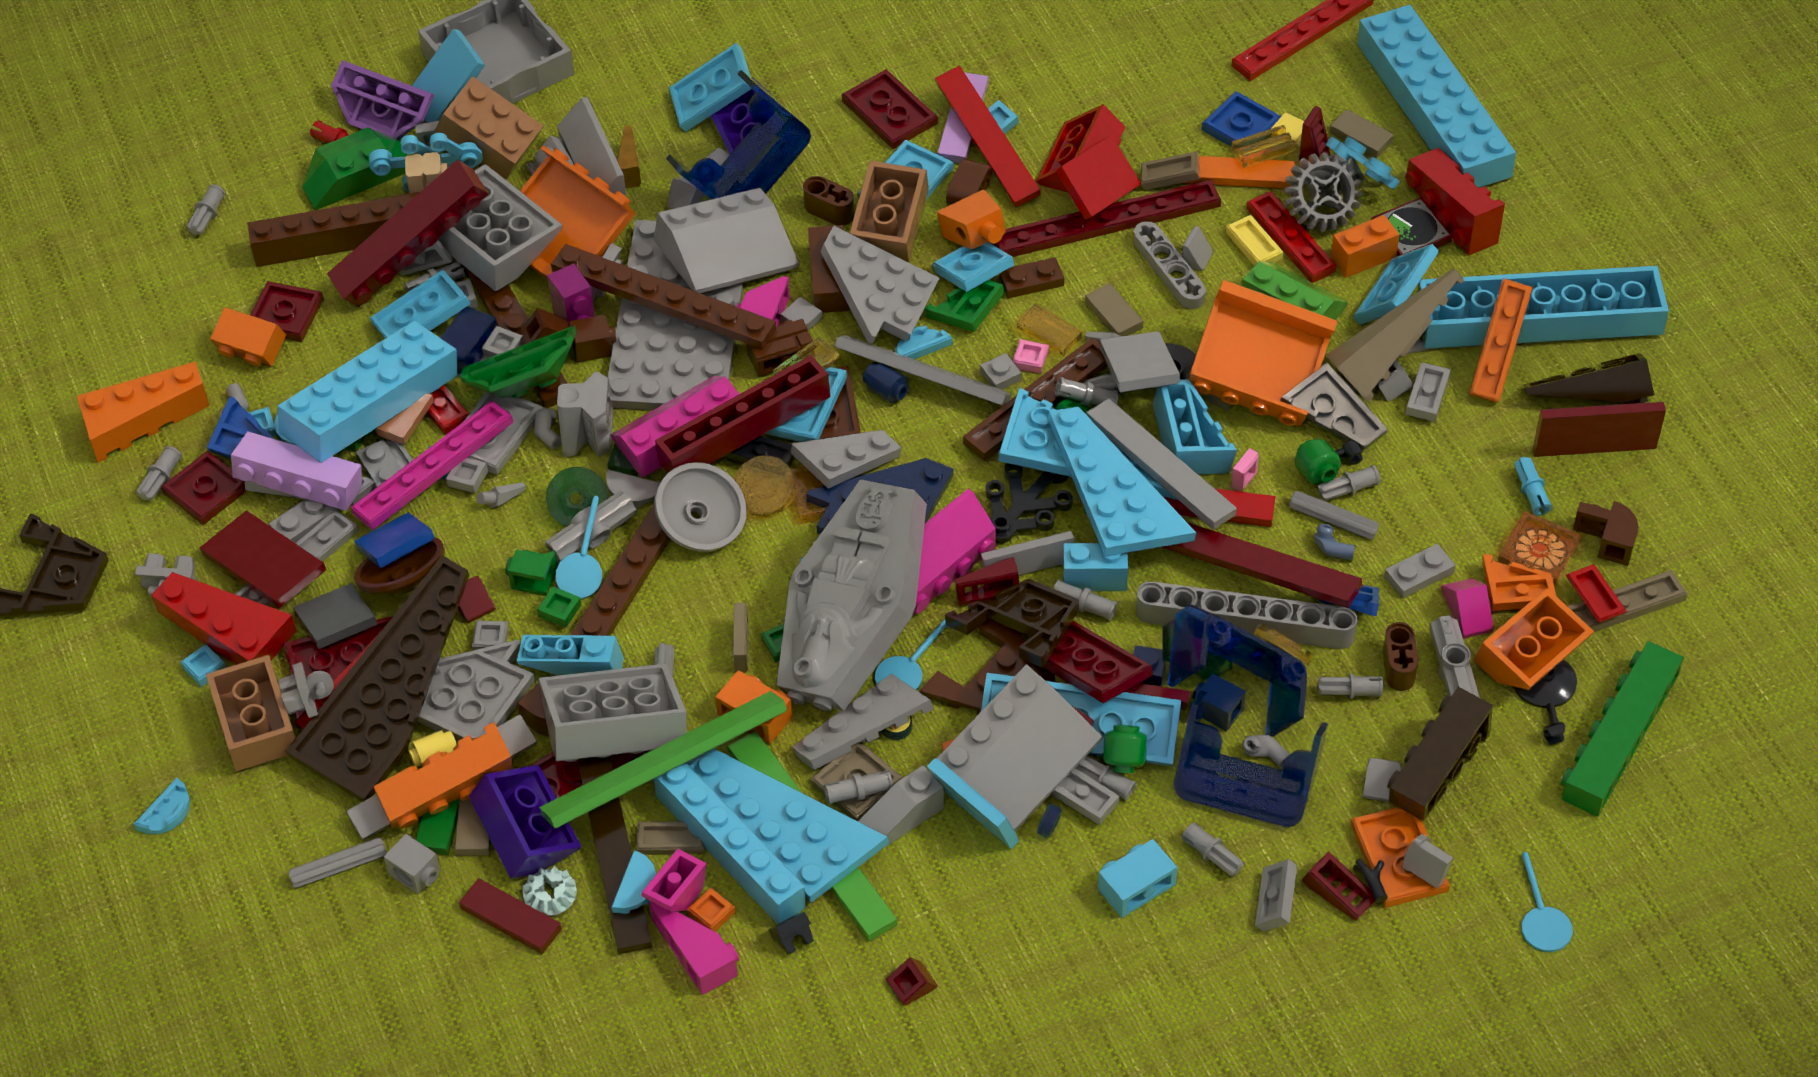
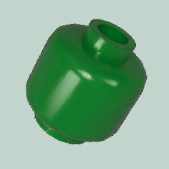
[1295,439,1341,485]
[1103,725,1147,773]

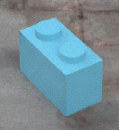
[1063,543,1128,591]
[1098,839,1177,918]

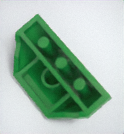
[302,127,413,210]
[460,325,577,399]

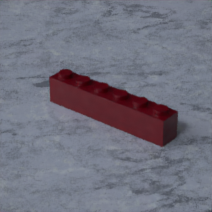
[327,160,489,307]
[655,355,831,474]

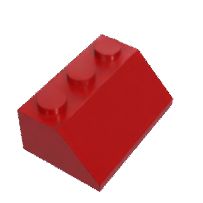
[1036,104,1125,193]

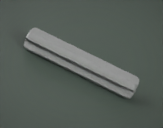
[1290,491,1379,539]
[288,838,386,888]

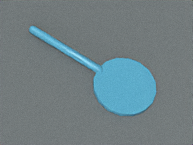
[556,495,602,599]
[875,619,946,690]
[1521,852,1573,952]

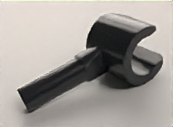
[1335,441,1363,465]
[1543,703,1565,745]

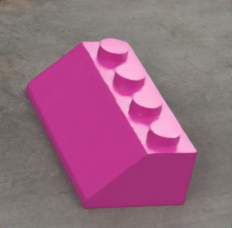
[610,376,739,478]
[912,488,996,616]

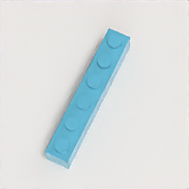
[654,763,806,924]

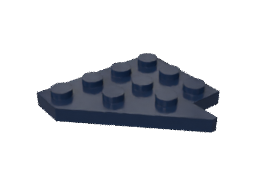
[806,458,954,534]

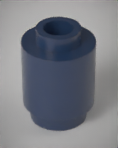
[863,362,909,403]

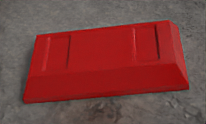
[1566,564,1627,624]

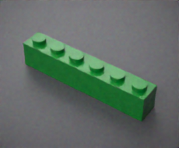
[1560,641,1684,817]

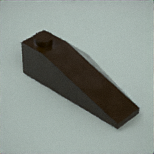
[1523,353,1655,404]

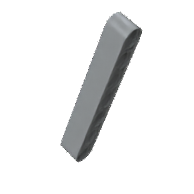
[1136,582,1357,649]

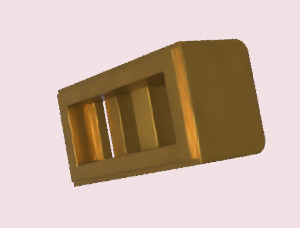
[617,125,641,188]

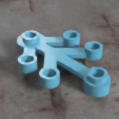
[369,133,483,192]
[1326,136,1400,189]

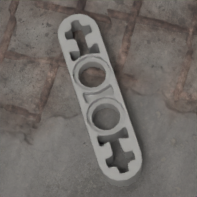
[1134,222,1206,309]

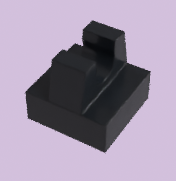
[768,912,814,955]

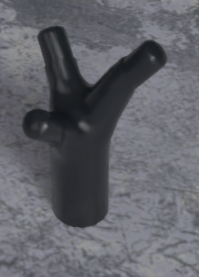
[1353,858,1388,903]

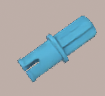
[1514,456,1552,516]

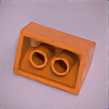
[1473,588,1594,690]

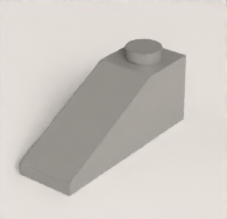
[858,765,944,850]

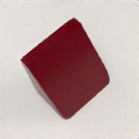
[458,576,496,623]
[885,957,938,1006]

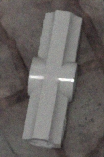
[545,490,637,563]
[1429,616,1480,698]

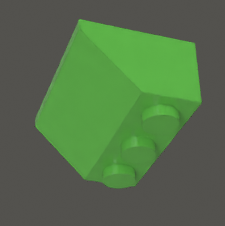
[1242,261,1348,320]

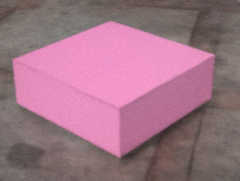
[1013,339,1049,374]
[1231,448,1259,492]

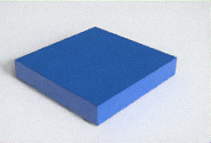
[1201,91,1282,156]
[354,512,435,568]

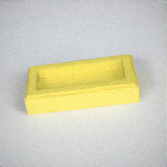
[1226,215,1283,266]

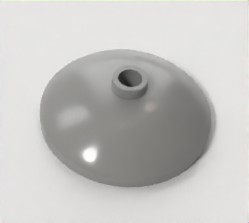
[654,463,747,552]

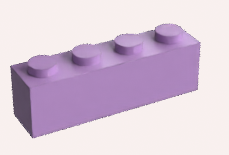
[231,431,362,511]

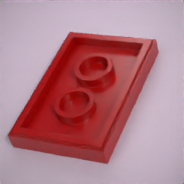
[1055,134,1141,220]

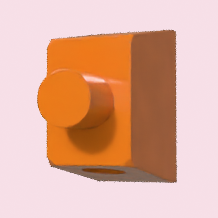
[937,189,1006,249]

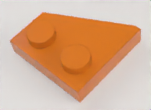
[1482,554,1556,611]

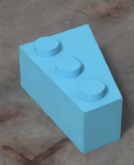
[1152,380,1237,474]

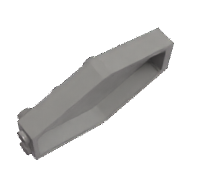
[777,480,927,711]

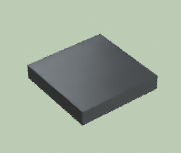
[293,583,377,649]

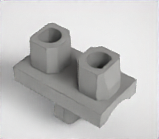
[135,553,198,595]
[278,662,334,718]

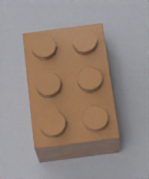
[435,76,544,180]
[850,161,929,262]
[206,655,295,772]

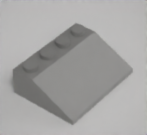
[438,164,562,291]
[654,188,799,293]
[539,663,687,762]
[936,665,1103,831]

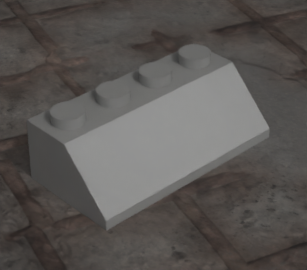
[557,97,626,196]

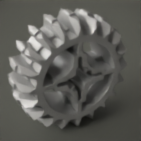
[1283,153,1363,232]

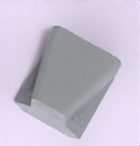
[557,371,613,457]

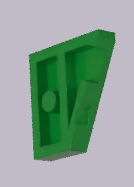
[924,280,1004,332]

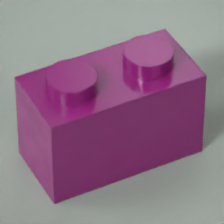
[547,263,595,327]

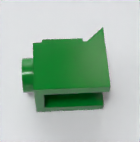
[505,550,558,596]

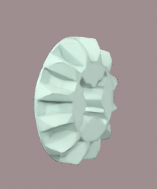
[523,866,577,916]

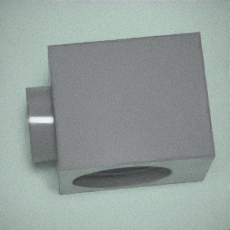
[384,834,440,894]

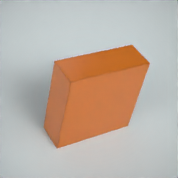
[687,887,735,932]

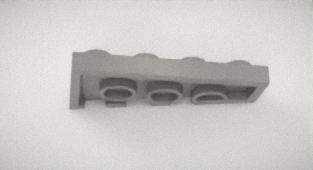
[792,674,933,770]

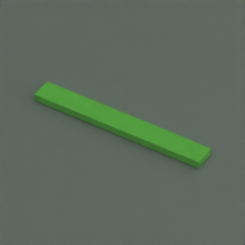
[539,691,787,828]
[728,731,897,941]

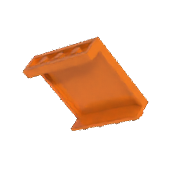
[520,145,636,280]
[1187,280,1337,426]

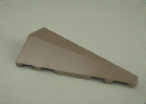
[1326,268,1464,402]

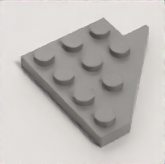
[820,226,939,345]
[417,640,535,741]

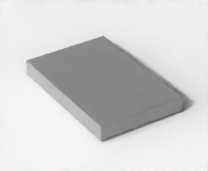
[1100,331,1180,392]
[463,392,543,475]

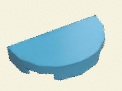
[896,326,953,359]
[134,778,190,834]
[612,850,656,914]

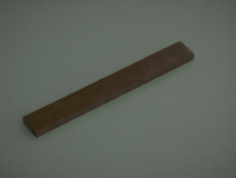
[577,756,652,954]

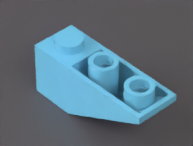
[517,635,624,676]

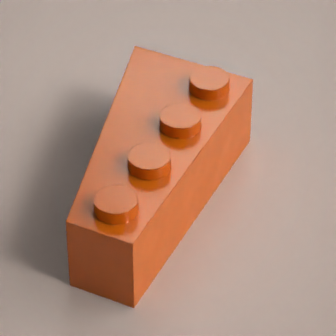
[77,361,209,463]
[374,722,513,829]

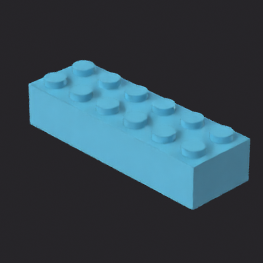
[277,321,457,463]

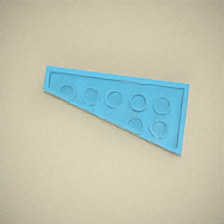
[998,387,1178,500]
[1048,407,1196,556]
[689,748,889,903]

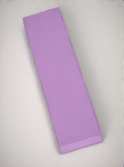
[937,73,989,163]

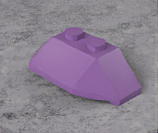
[331,60,434,140]

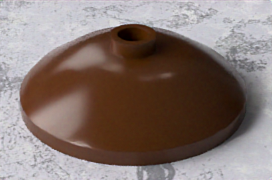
[354,537,445,595]

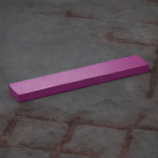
[351,400,513,530]

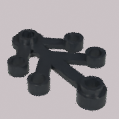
[986,463,1073,543]

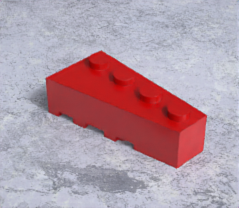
[1405,148,1505,256]
[151,572,297,665]

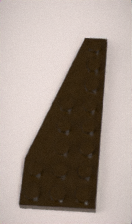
[286,555,469,802]

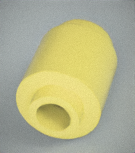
[408,730,457,768]

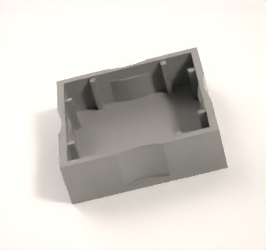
[418,0,574,104]

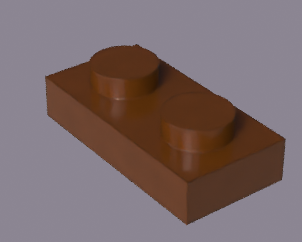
[999,257,1064,299]

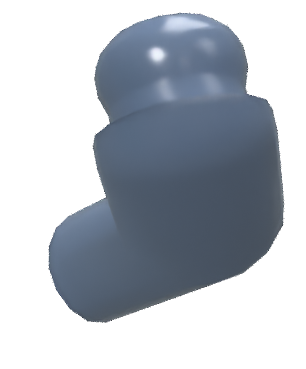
[1314,524,1355,561]

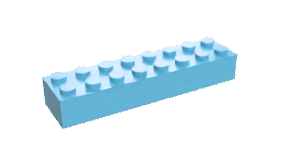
[1357,5,1516,188]
[1417,266,1669,349]

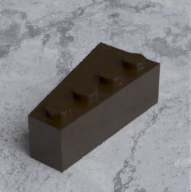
[1387,687,1493,821]

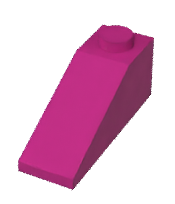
[649,902,739,995]

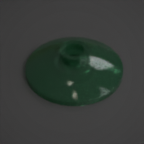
[546,467,608,527]

